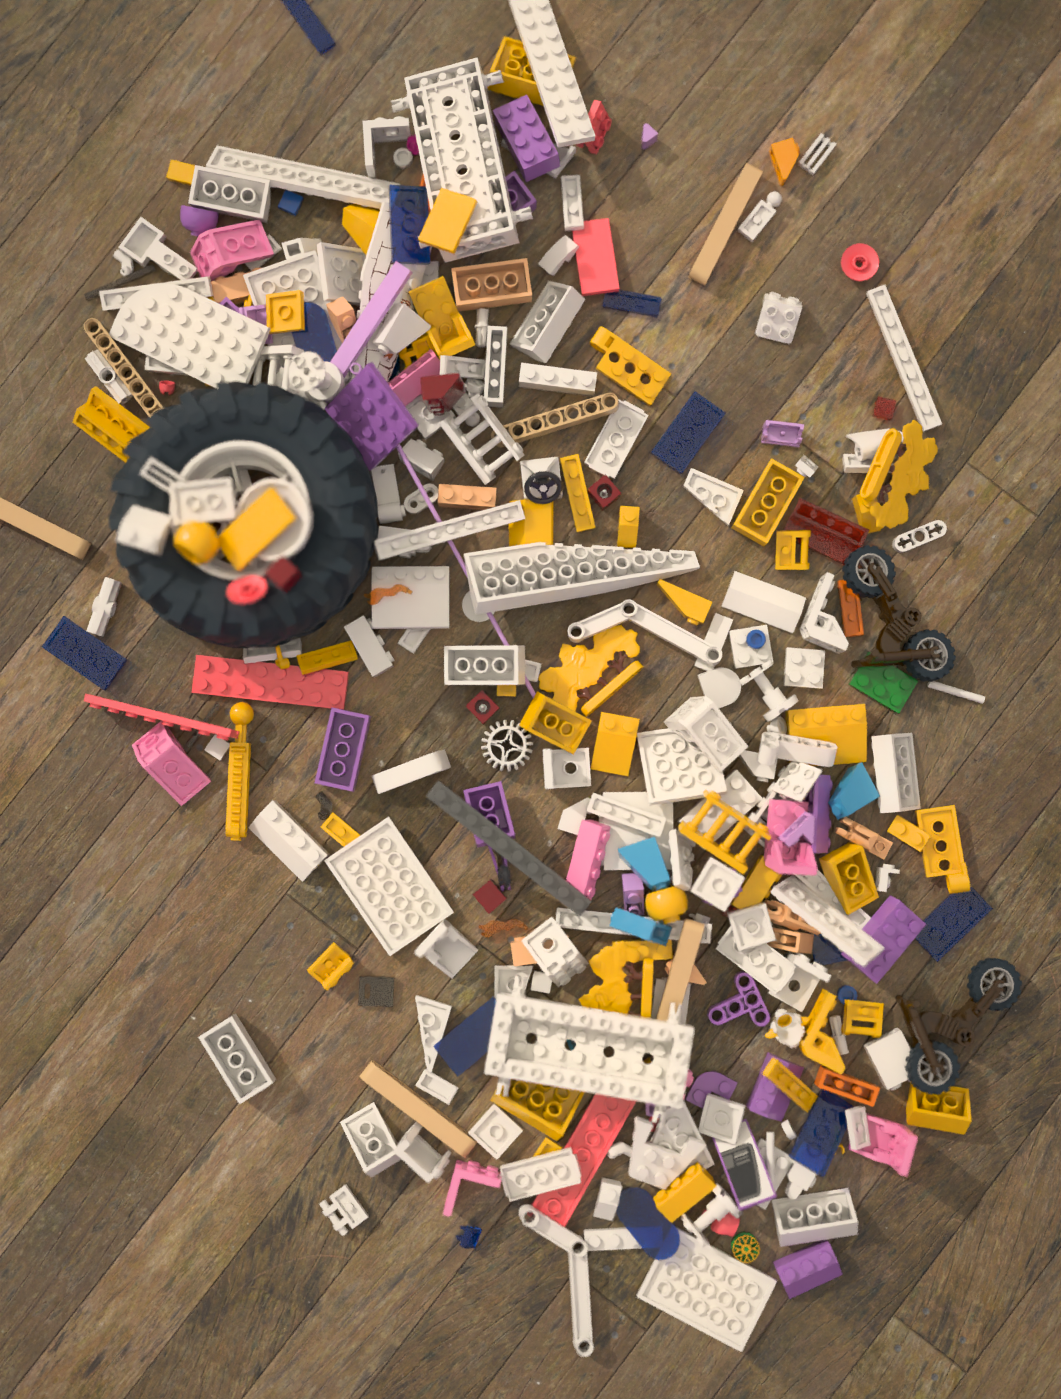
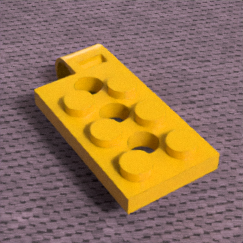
[589,327,671,406]
[915,805,970,894]

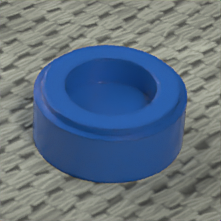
[746,630,766,649]
[837,985,857,1004]

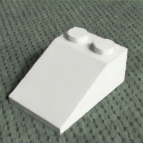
[340,1102,401,1178]

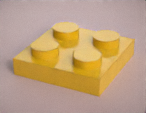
[266,290,305,334]

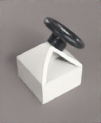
[520,457,563,504]

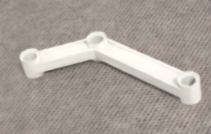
[568,600,722,666]
[519,1204,594,1357]

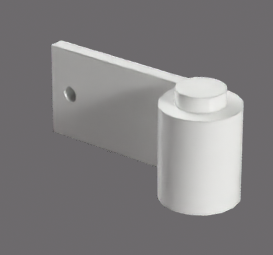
[371,464,406,524]

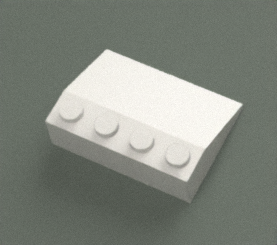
[372,566,450,629]

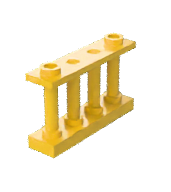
[678,789,771,875]

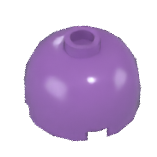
[180,205,219,236]

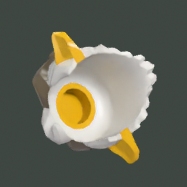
[765,1008,811,1048]

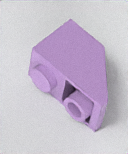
[622,873,644,916]

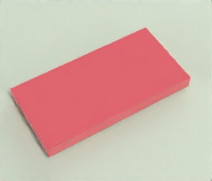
[572,218,619,296]

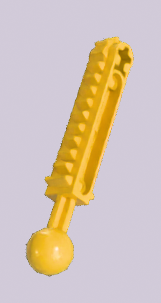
[226,702,254,841]

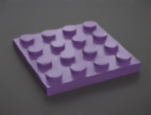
[324,362,419,470]

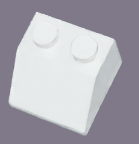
[398,439,445,481]
[116,505,173,556]

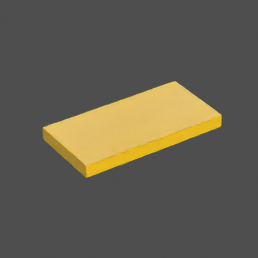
[217,487,297,571]

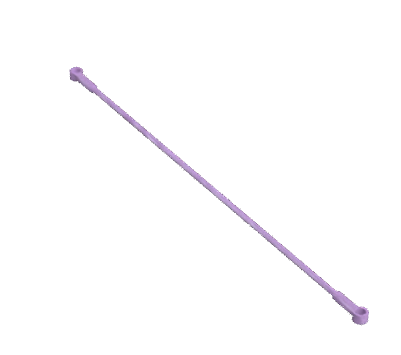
[350,362,536,698]

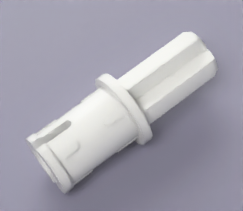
[474,308,489,347]
[829,1015,849,1055]

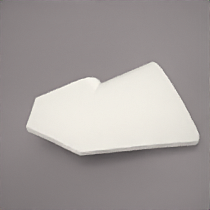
[846,429,903,461]

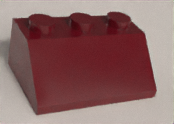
[420,373,466,416]

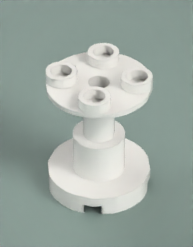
[289,352,344,402]
[739,659,799,722]
[680,1183,743,1247]

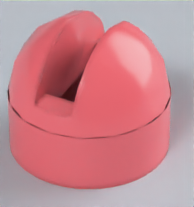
[159,381,175,395]

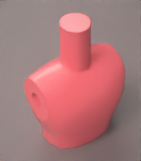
[702,1209,740,1237]

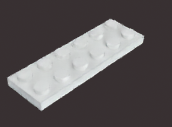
[771,875,884,967]

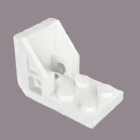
[799,572,849,654]
[664,696,748,772]
[415,919,478,978]

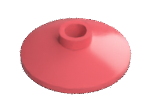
[841,243,879,281]
[227,575,268,604]

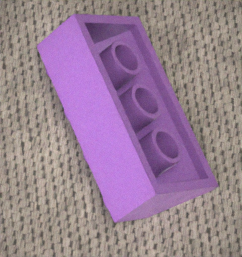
[802,775,832,853]

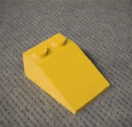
[519,691,592,755]
[590,712,640,776]
[819,842,879,915]

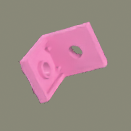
[443,1160,501,1217]

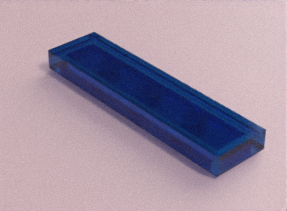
[281,0,336,56]

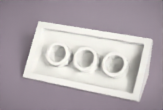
[721,571,806,634]

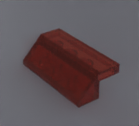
[783,498,869,565]

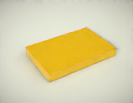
[418,188,478,254]

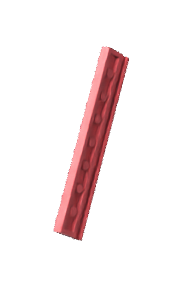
[84,694,239,740]

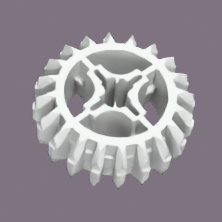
[481,720,533,772]

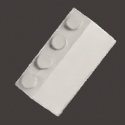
[188,165,270,223]
[510,281,585,363]
[871,733,921,813]
[248,800,330,882]
[772,1188,858,1247]

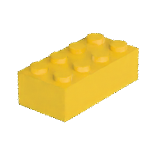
[731,458,805,547]

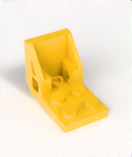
[408,276,475,359]
[798,988,845,1075]

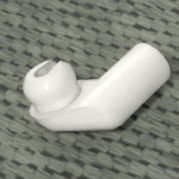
[113,249,133,276]
[607,1142,632,1159]

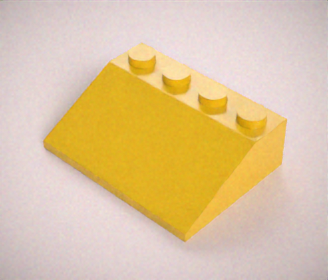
[487,36,576,106]
[785,704,867,766]
[490,1079,585,1141]

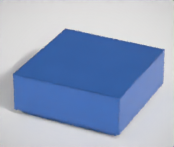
[278,190,304,216]

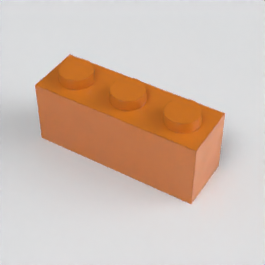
[814,1065,880,1107]

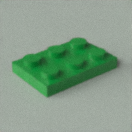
[848,652,918,714]

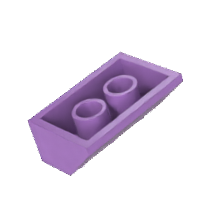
[746,1052,804,1122]
[773,1240,842,1299]

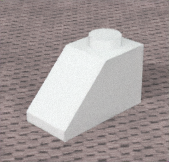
[739,750,778,782]
[593,1177,622,1221]

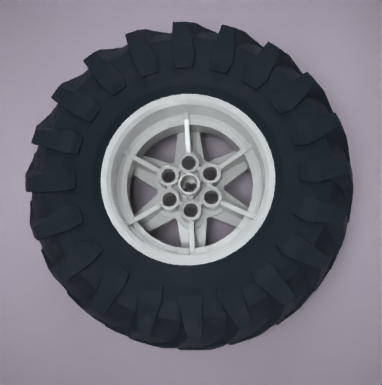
[109,381,378,648]

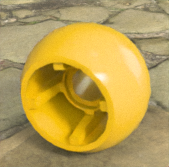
[174,521,219,565]
[645,886,688,924]

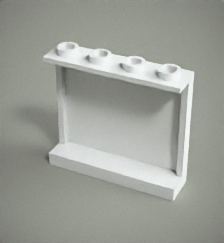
[599,792,673,870]

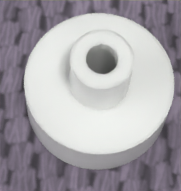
[465,378,485,397]
[767,716,787,734]

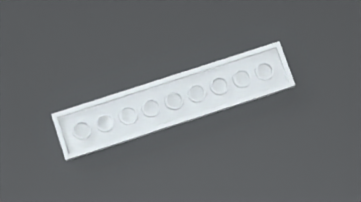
[508,0,595,148]
[206,146,400,209]

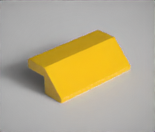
[72,386,150,463]
[509,499,553,547]

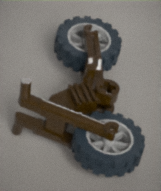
[842,545,956,682]
[895,958,1022,1095]

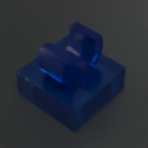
[456,1225,482,1249]

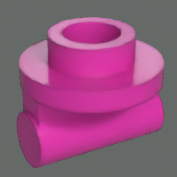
[407,134,419,155]

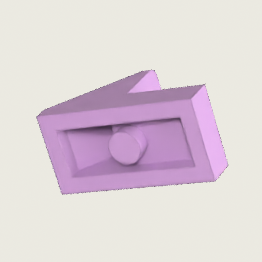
[778,811,815,847]

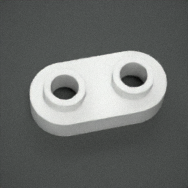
[404,484,439,514]

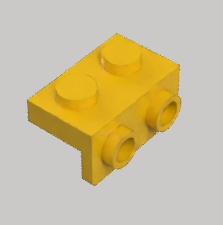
[307,942,354,990]

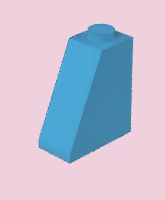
[828,762,880,820]
[618,837,671,891]
[609,908,672,946]

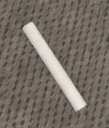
[927,681,985,704]
[766,1132,774,1188]

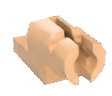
[835,817,893,860]
[764,899,820,935]

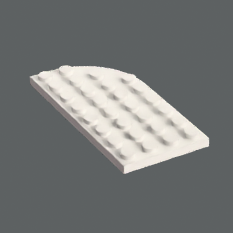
[109,283,271,388]

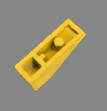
[657,579,712,626]

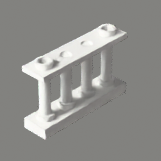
[253,345,304,395]
[439,393,524,485]

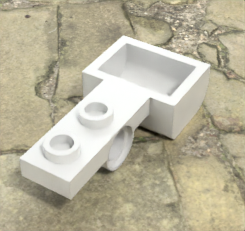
[119,217,198,280]

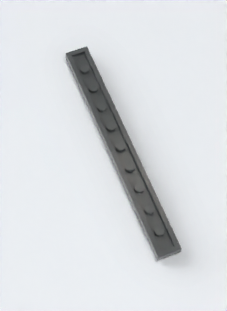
[426,780,592,917]

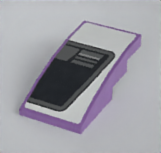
[712,1119,777,1211]

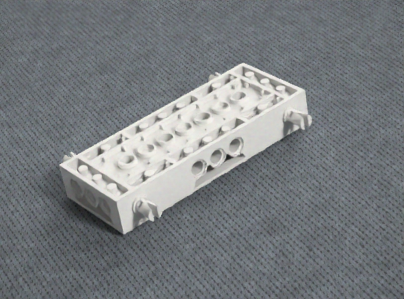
[391,57,533,263]
[484,976,694,1124]

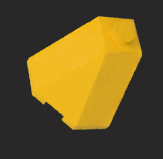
[342,204,380,255]

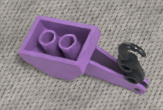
[463,781,515,892]

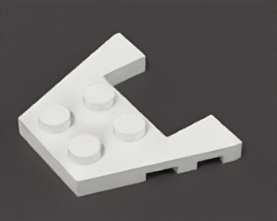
[628,1116,706,1189]

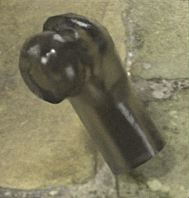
[315,791,333,820]

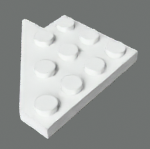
[639,1100,715,1190]

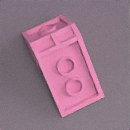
[190,219,274,281]
[132,720,211,806]
[764,799,817,875]
[848,1113,918,1176]

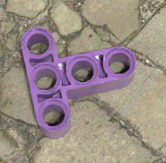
[707,971,770,1026]

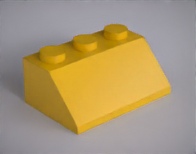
[906,1081,971,1135]

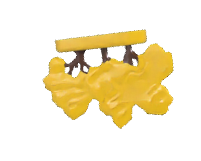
[860,420,938,529]
[538,625,644,717]
[578,941,653,1018]

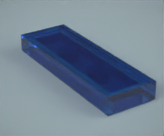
[602,290,662,317]

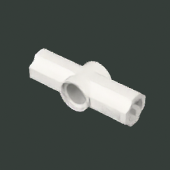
[85,349,133,405]
[87,577,122,637]

